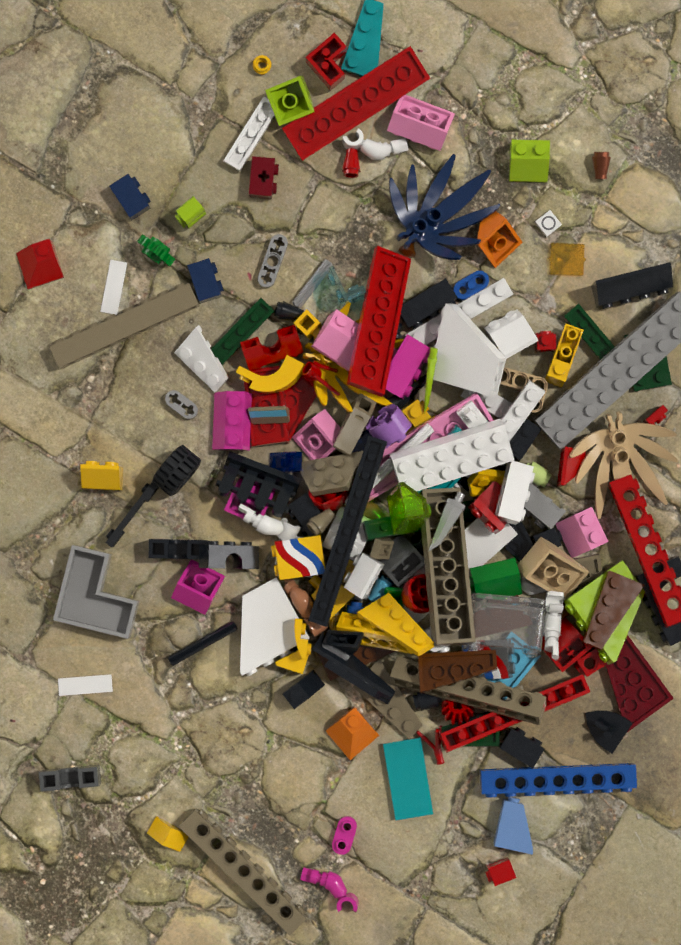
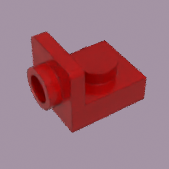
[644,405,668,425]

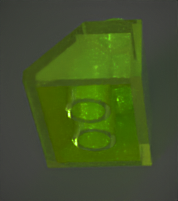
[387,482,431,535]

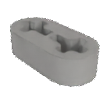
[165,390,198,419]

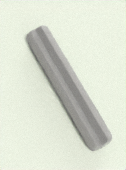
[293,259,333,309]

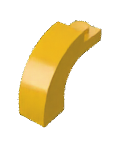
[236,355,305,394]

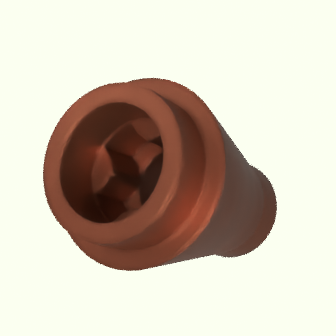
[592,152,611,179]

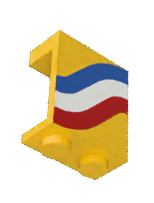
[271,535,325,580]

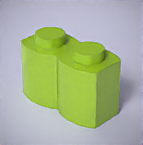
[175,196,206,229]

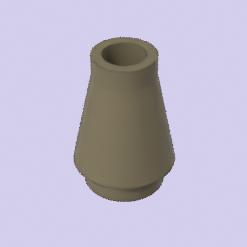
[306,509,336,536]

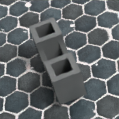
[39,765,101,792]

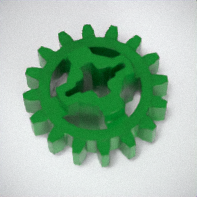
[137,234,175,267]

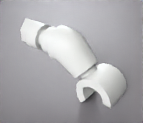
[342,128,408,160]
[238,503,301,540]
[543,591,564,660]

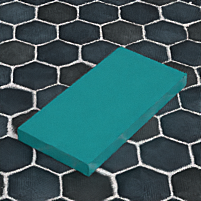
[383,737,434,820]

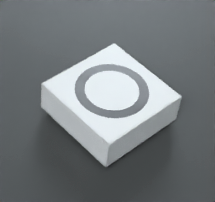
[535,210,562,237]

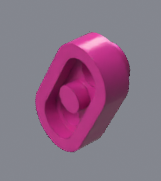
[332,816,357,855]

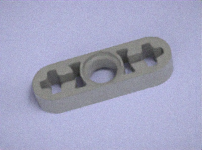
[258,234,288,288]

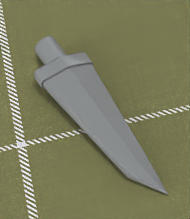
[428,492,466,552]

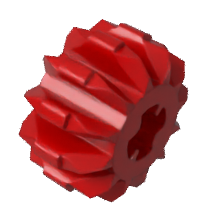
[441,699,474,726]

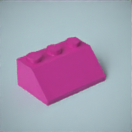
[386,334,430,399]
[212,391,252,451]

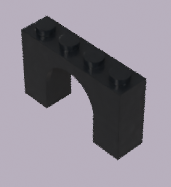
[635,556,681,646]

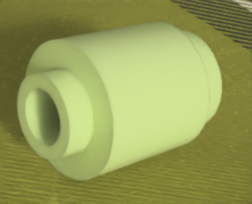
[527,461,552,487]

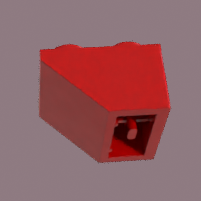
[536,618,592,673]

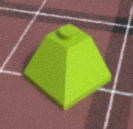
[265,76,315,126]

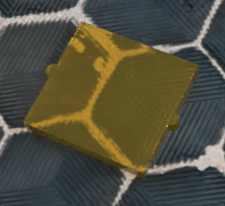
[548,243,586,276]

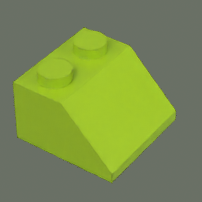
[509,139,550,183]

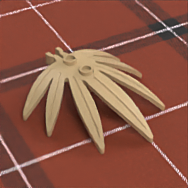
[570,411,678,519]

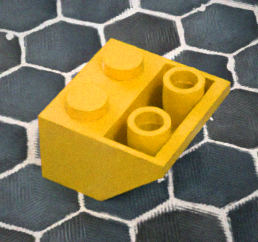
[80,461,123,491]

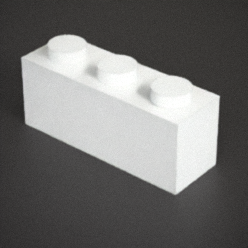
[495,461,535,525]

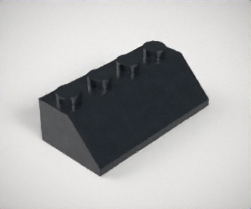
[591,262,673,310]

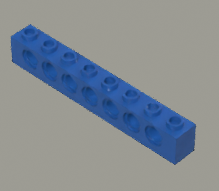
[480,763,637,798]

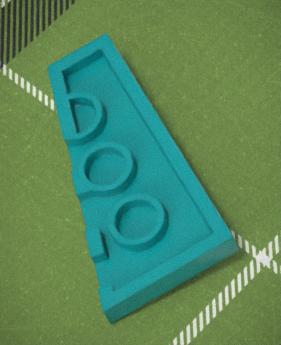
[341,0,384,77]

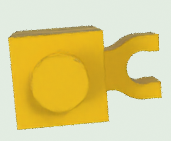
[294,309,322,340]

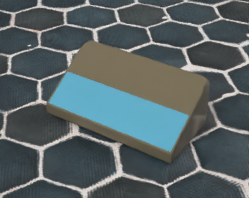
[248,406,290,424]

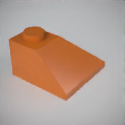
[477,211,523,268]
[326,706,379,760]

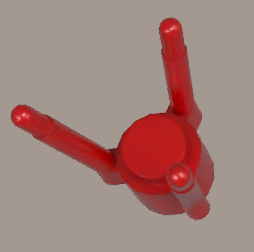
[302,360,340,396]

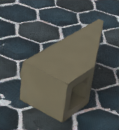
[333,393,377,456]

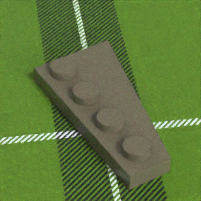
[353,659,422,739]

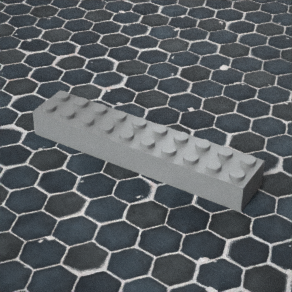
[533,291,681,449]

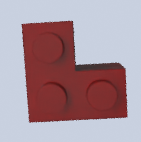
[305,32,347,91]

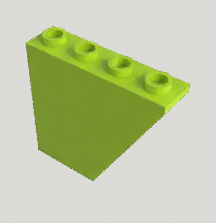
[563,560,645,665]

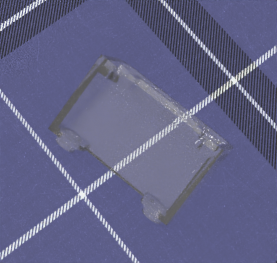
[463,593,546,658]

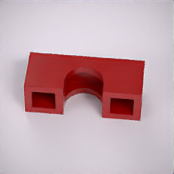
[240,325,304,370]

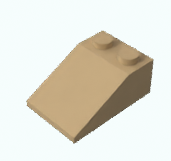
[517,537,589,601]

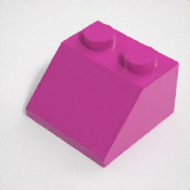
[171,559,225,615]

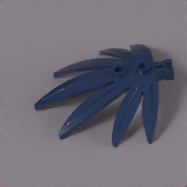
[389,154,500,260]

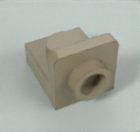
[370,538,394,559]

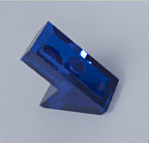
[270,452,302,472]

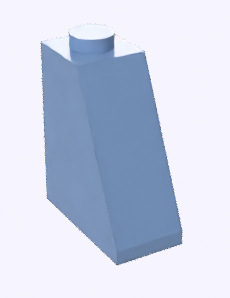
[493,797,533,855]

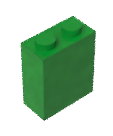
[469,558,522,605]

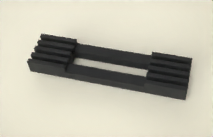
[105,482,159,547]

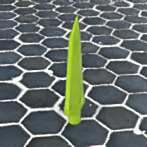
[424,347,438,414]

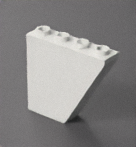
[433,303,506,396]
[240,577,310,677]

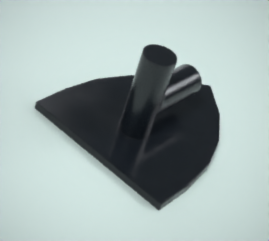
[585,710,633,754]

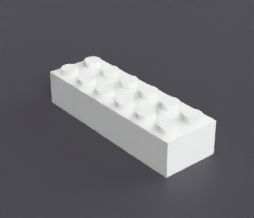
[389,419,514,496]

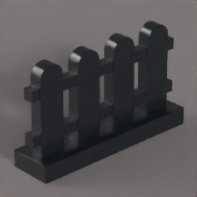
[216,451,301,517]

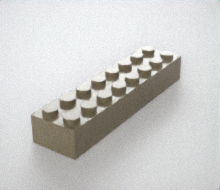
[418,488,476,648]

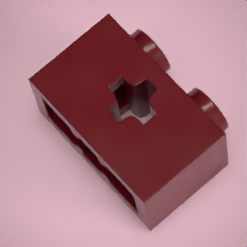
[249,156,279,199]

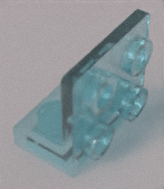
[327,266,367,305]

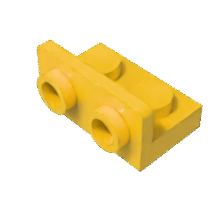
[467,469,505,497]

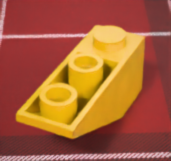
[545,324,584,388]

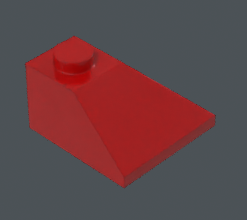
[16,238,64,290]
[557,447,586,487]

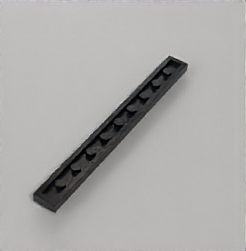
[308,436,387,627]

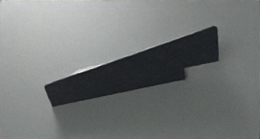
[312,631,395,705]

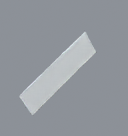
[100,260,127,315]
[58,675,113,696]

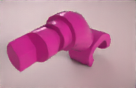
[300,867,359,913]

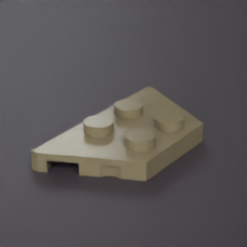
[297,451,363,496]

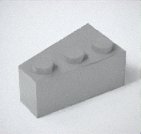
[524,484,566,530]

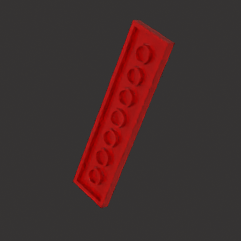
[282,46,431,161]
[347,246,411,397]

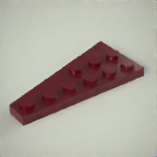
[605,634,674,732]

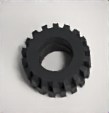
[152,445,201,496]

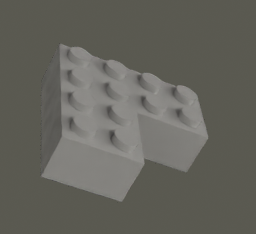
[53,545,140,639]

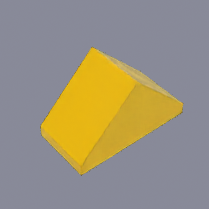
[275,650,309,674]
[147,816,189,852]

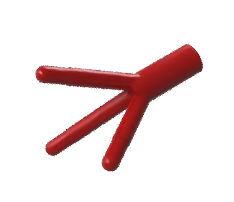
[416,725,445,765]

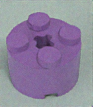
[366,404,412,449]

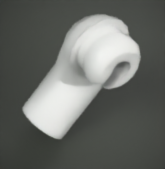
[520,577,546,595]

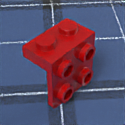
[468,482,507,534]

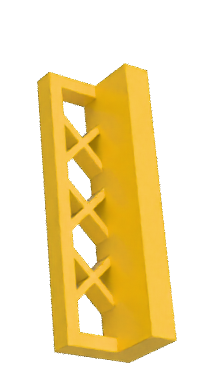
[336,612,412,654]

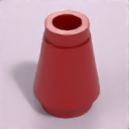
[342,148,361,178]

